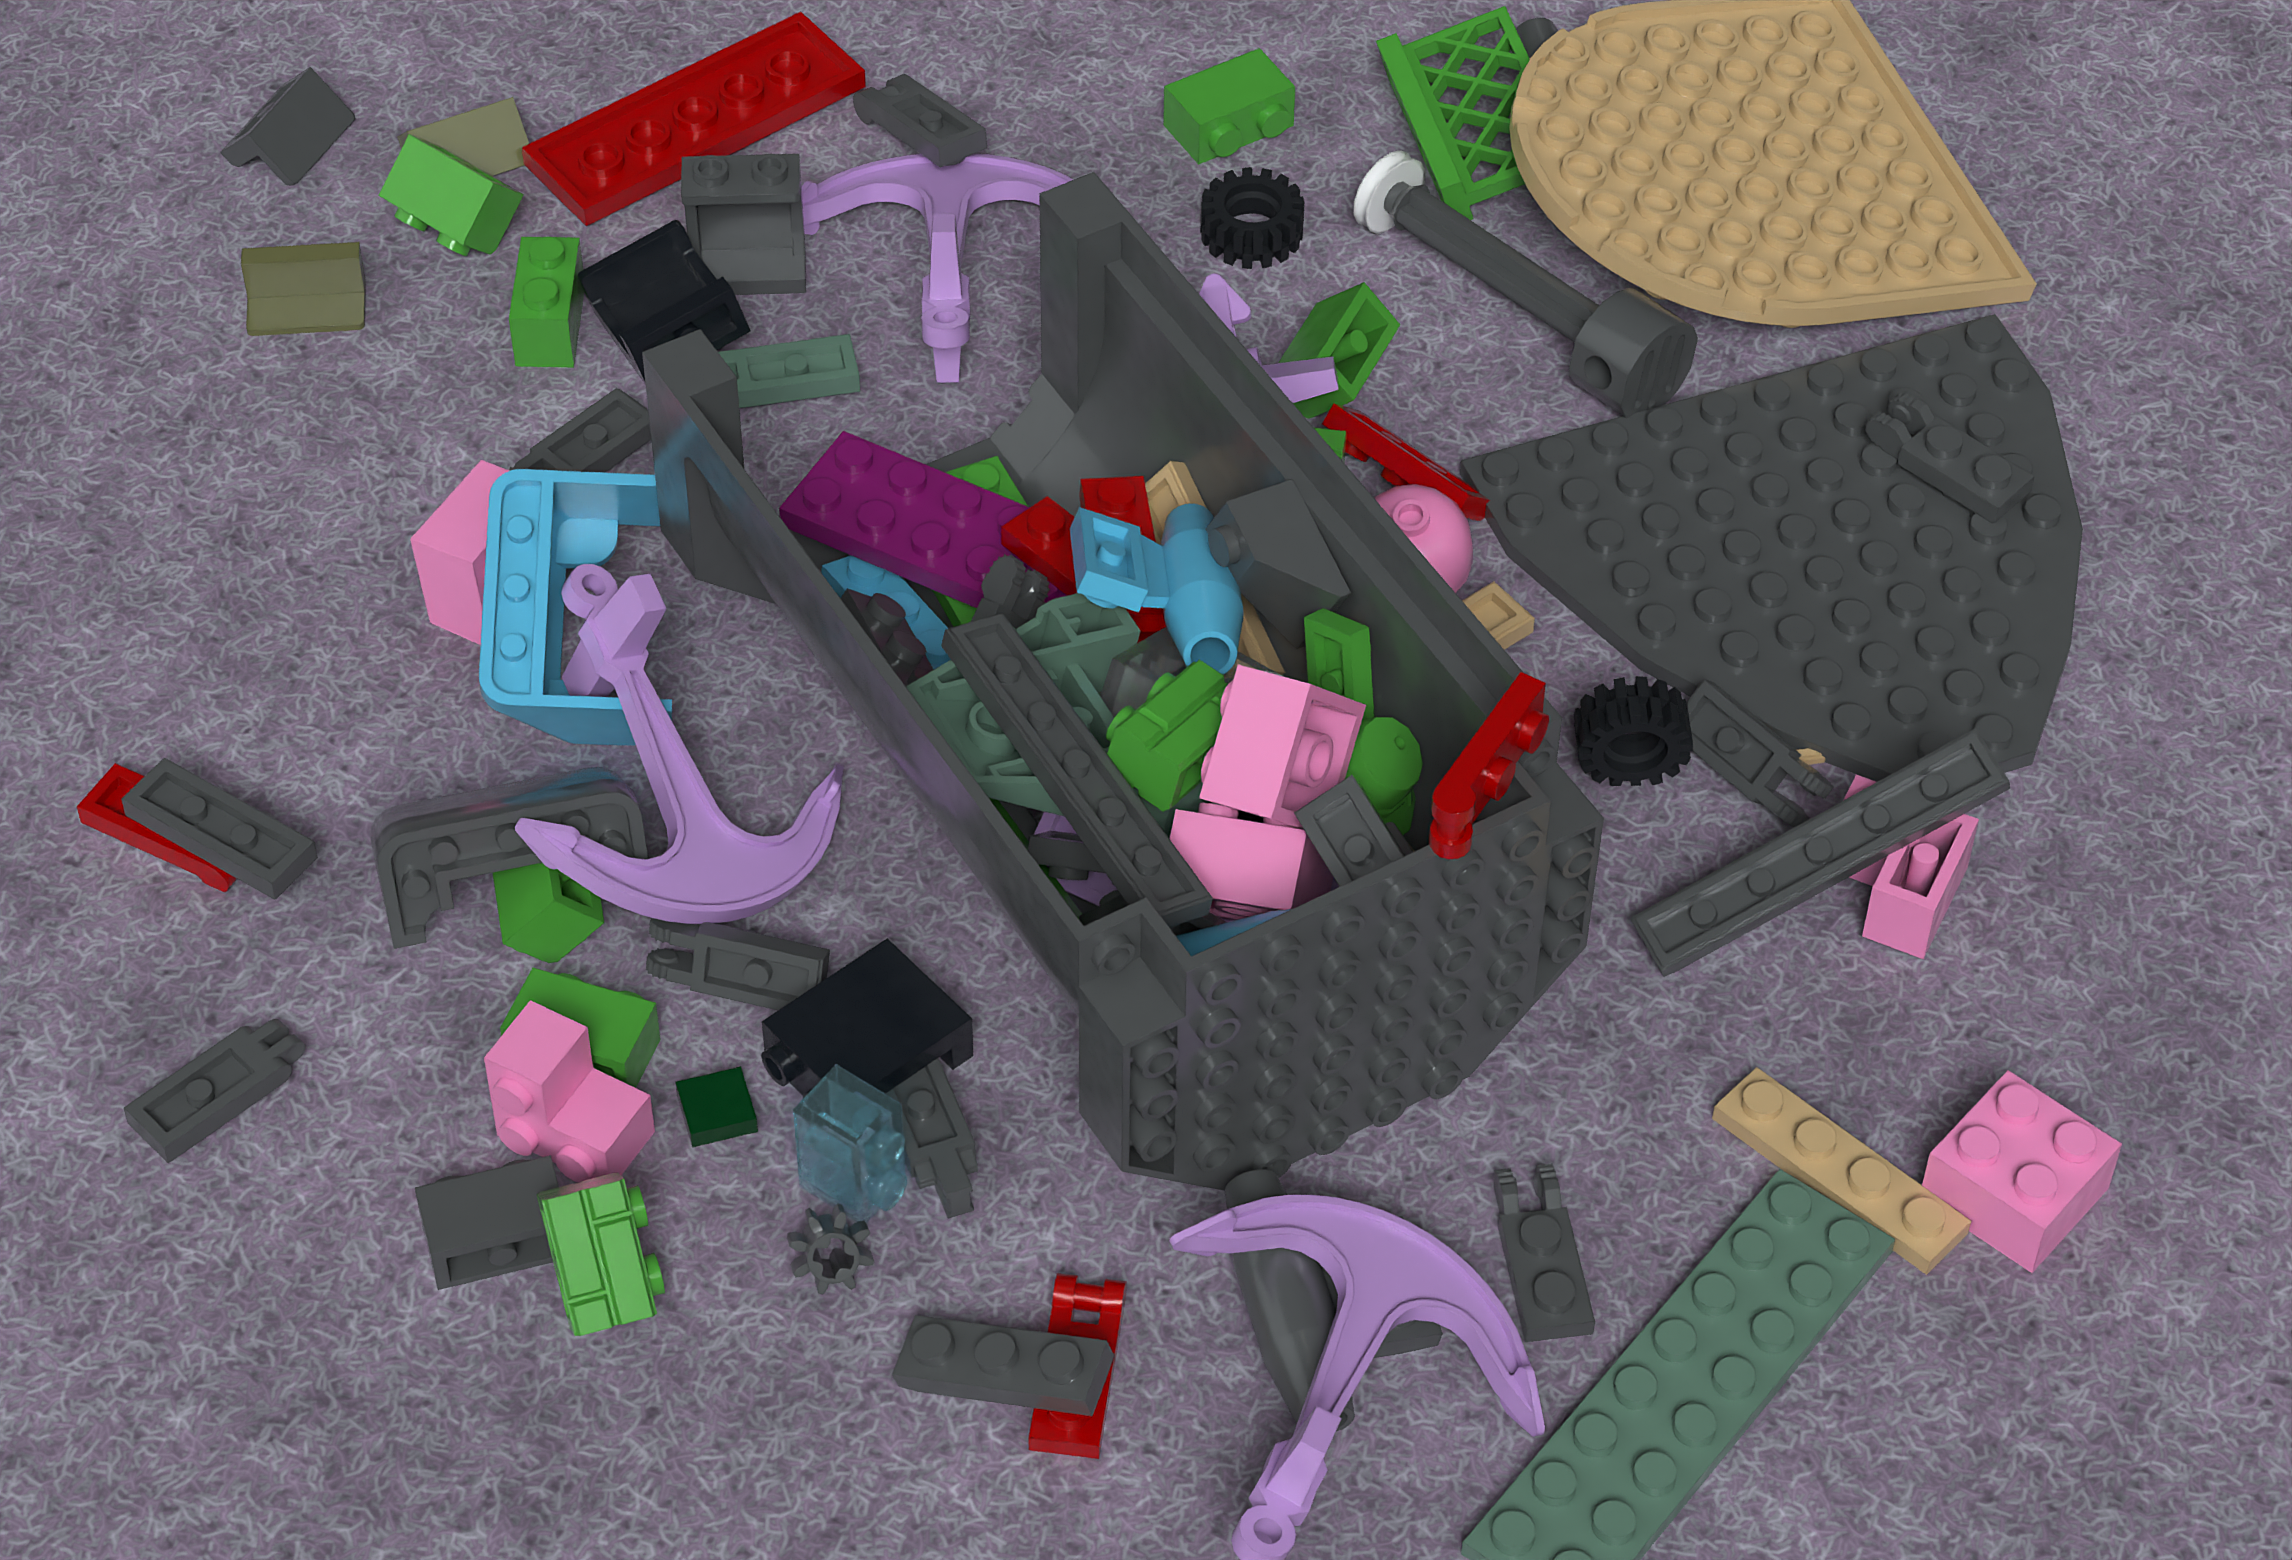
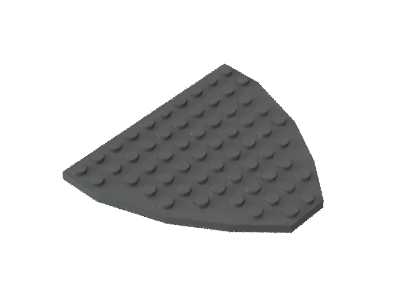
[1460,314,2083,782]

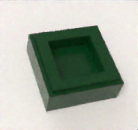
[675,1066,758,1148]

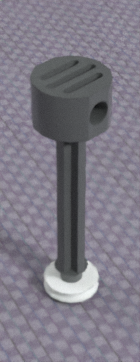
[1354,150,1698,418]

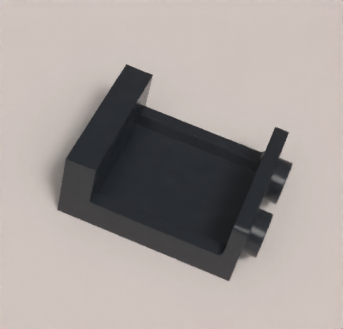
[578,220,751,385]
[761,938,973,1141]

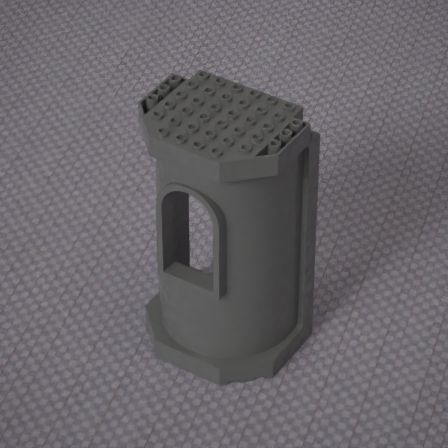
[642,172,1604,1191]

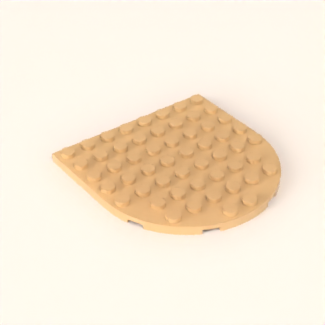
[1509,0,2037,328]

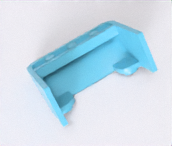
[479,469,672,745]

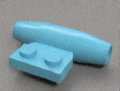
[1070,504,1244,675]

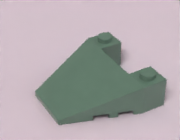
[906,593,1220,838]

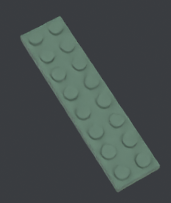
[1461,1169,1895,1560]

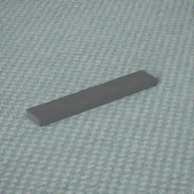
[941,613,1213,928]
[1631,728,2010,977]

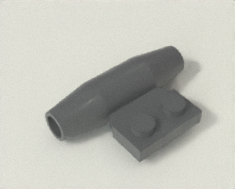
[1225,1169,1443,1431]

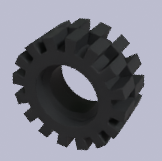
[1200,167,1305,269]
[1574,676,1693,786]

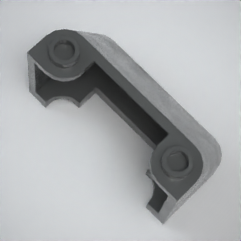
[370,767,649,949]

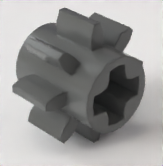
[787,1203,874,1295]

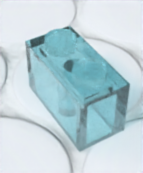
[793,1064,907,1223]

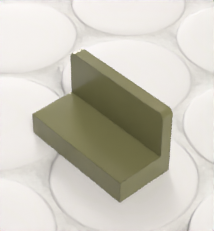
[397,97,529,176]
[241,242,366,336]

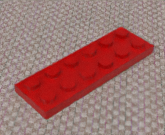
[522,11,866,226]

